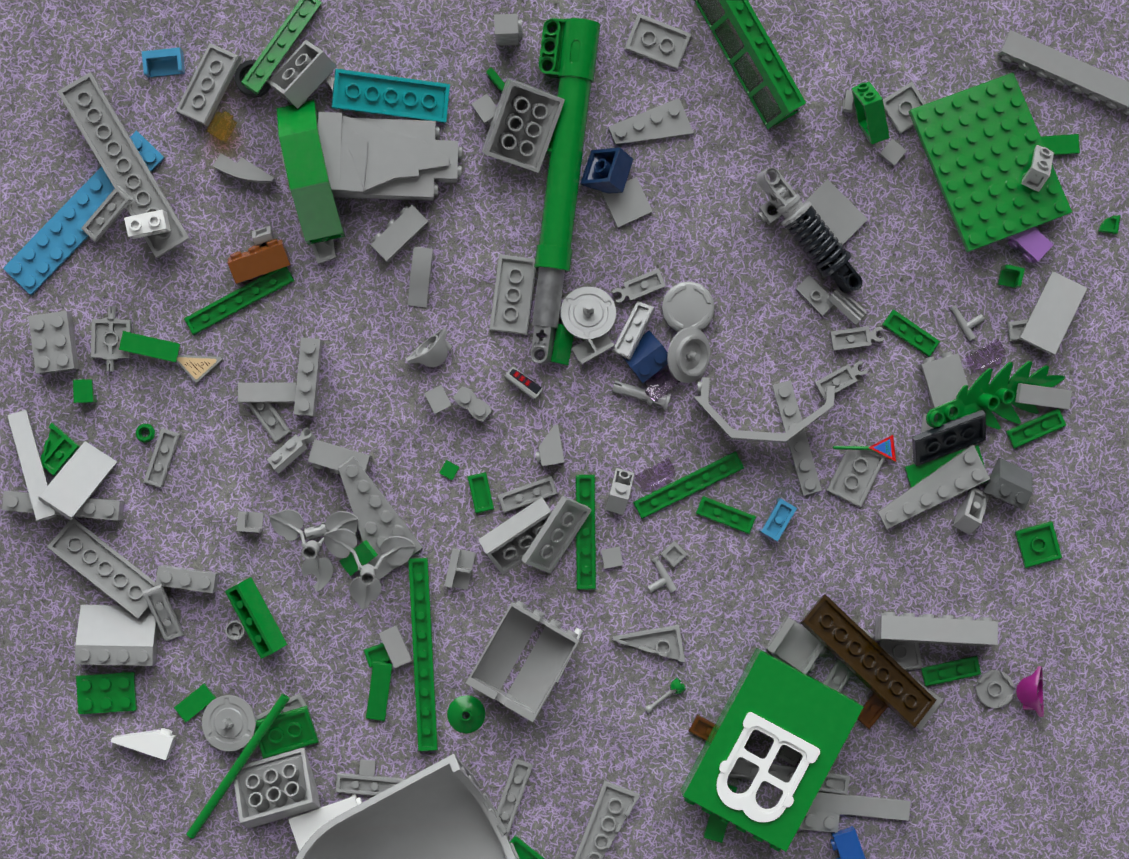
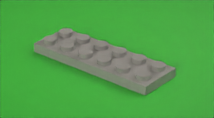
[47,518,158,619]

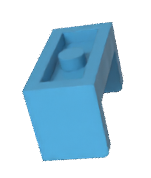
[141,47,185,78]
[759,498,797,541]

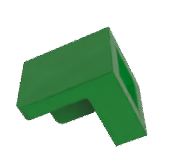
[997,264,1025,289]
[73,379,97,403]

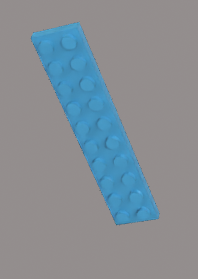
[3,130,165,295]

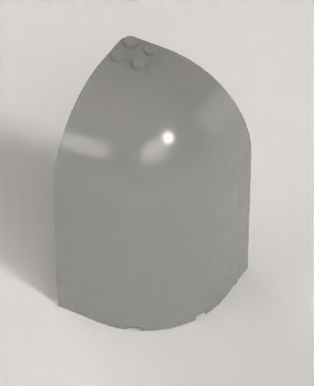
[296,754,520,859]

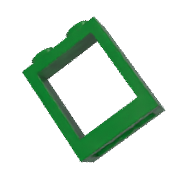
[851,82,890,144]

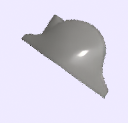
[406,327,452,367]

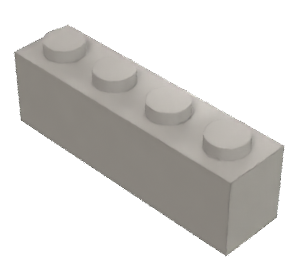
[294,337,323,416]

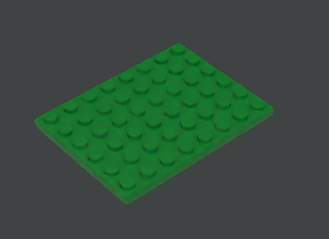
[909,72,1072,253]

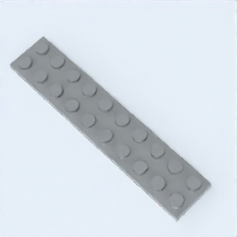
[57,72,190,258]

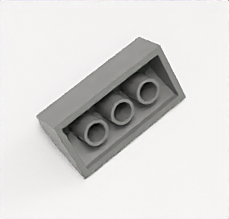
[478,497,552,575]

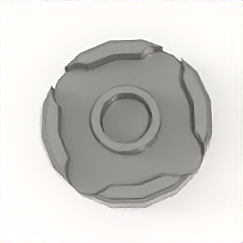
[976,670,1014,708]

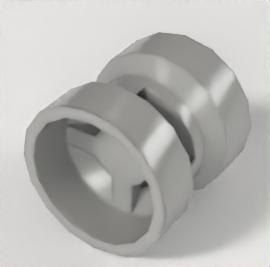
[225,619,246,640]

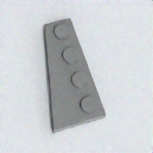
[608,98,694,145]

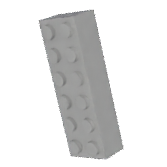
[874,612,998,647]

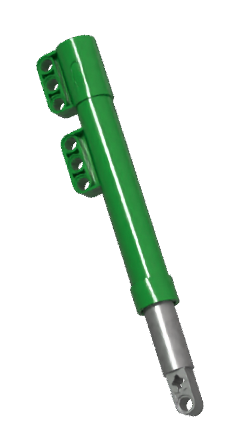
[531,18,601,365]

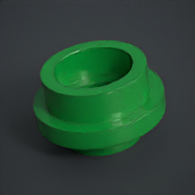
[136,423,155,443]

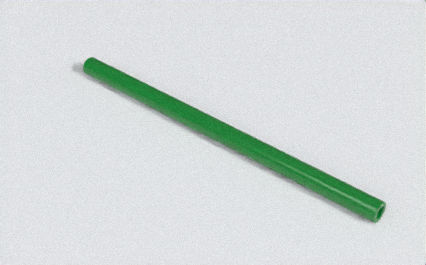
[186,694,290,839]

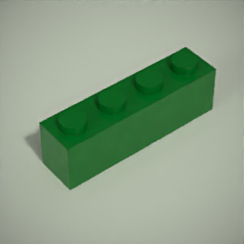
[225,577,288,659]

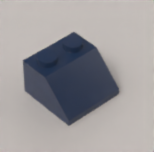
[580,147,634,194]
[621,330,668,383]

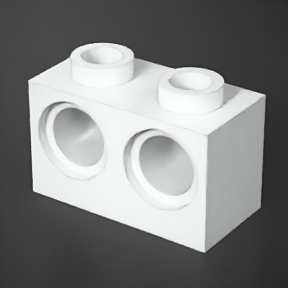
[124,210,171,239]

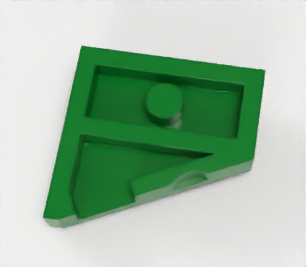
[41,423,80,476]

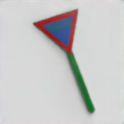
[833,435,896,462]

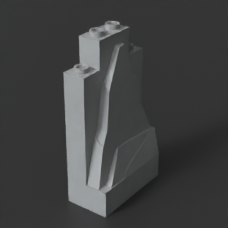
[318,112,462,201]

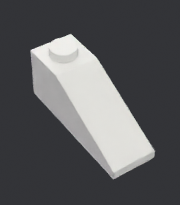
[111,728,176,760]

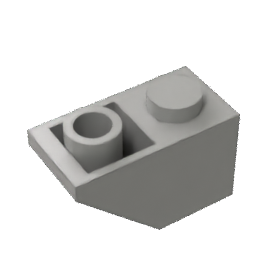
[605,468,634,515]

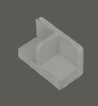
[571,333,615,365]
[444,548,475,590]

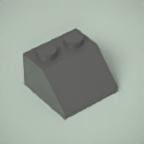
[983,458,1033,510]

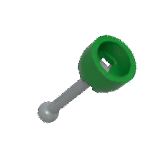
[645,677,687,713]

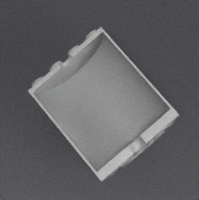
[466,600,579,722]

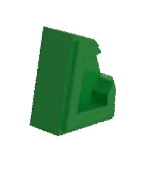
[1098,215,1121,235]

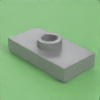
[795,275,834,316]

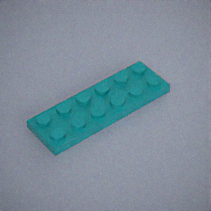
[331,69,450,123]

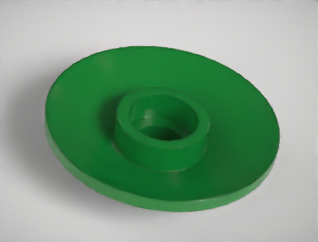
[447,695,485,734]

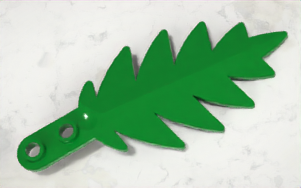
[926,361,1065,430]

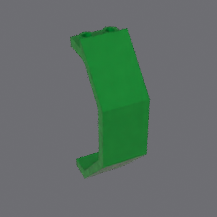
[276,100,346,245]

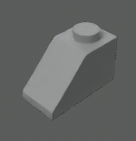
[536,424,564,466]
[953,487,989,535]

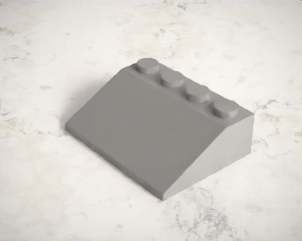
[482,78,565,173]
[75,605,158,666]
[234,747,320,829]

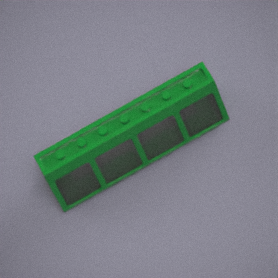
[694,0,806,130]

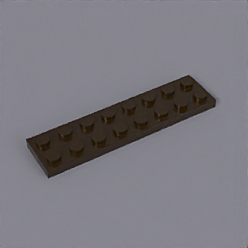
[800,594,936,729]

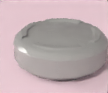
[662,281,715,332]

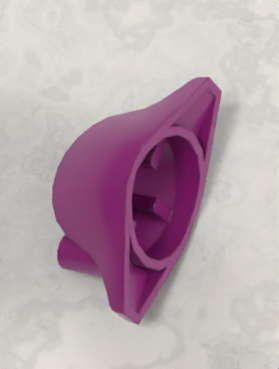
[1016,666,1044,717]

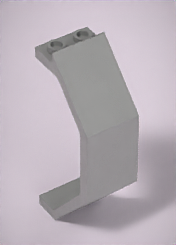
[693,377,835,443]

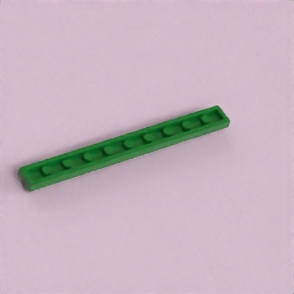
[408,557,438,751]

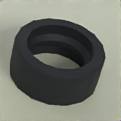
[234,59,272,98]

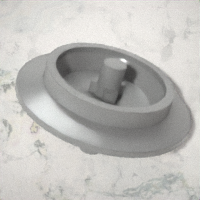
[561,286,616,339]
[667,327,710,383]
[202,695,256,751]

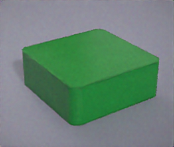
[439,460,459,480]

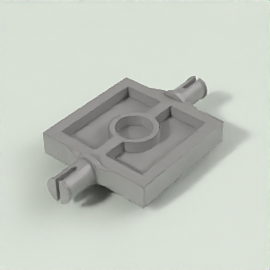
[91,306,132,372]

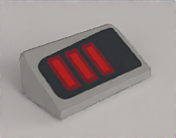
[505,367,543,399]

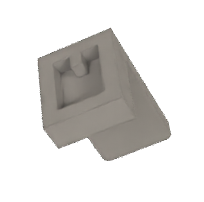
[1021,145,1054,192]

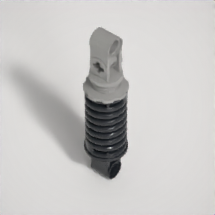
[756,167,862,293]

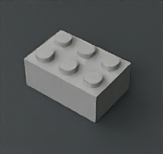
[267,40,337,108]
[28,311,79,374]

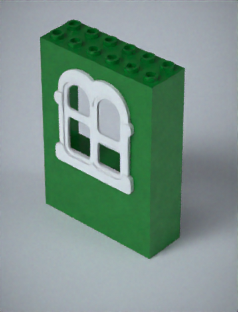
[680,647,863,852]

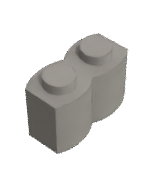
[454,386,492,422]

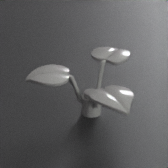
[269,509,359,591]
[324,529,416,610]

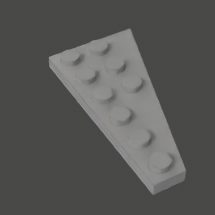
[338,456,423,580]

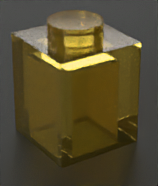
[206,111,238,142]

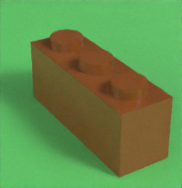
[227,239,290,284]

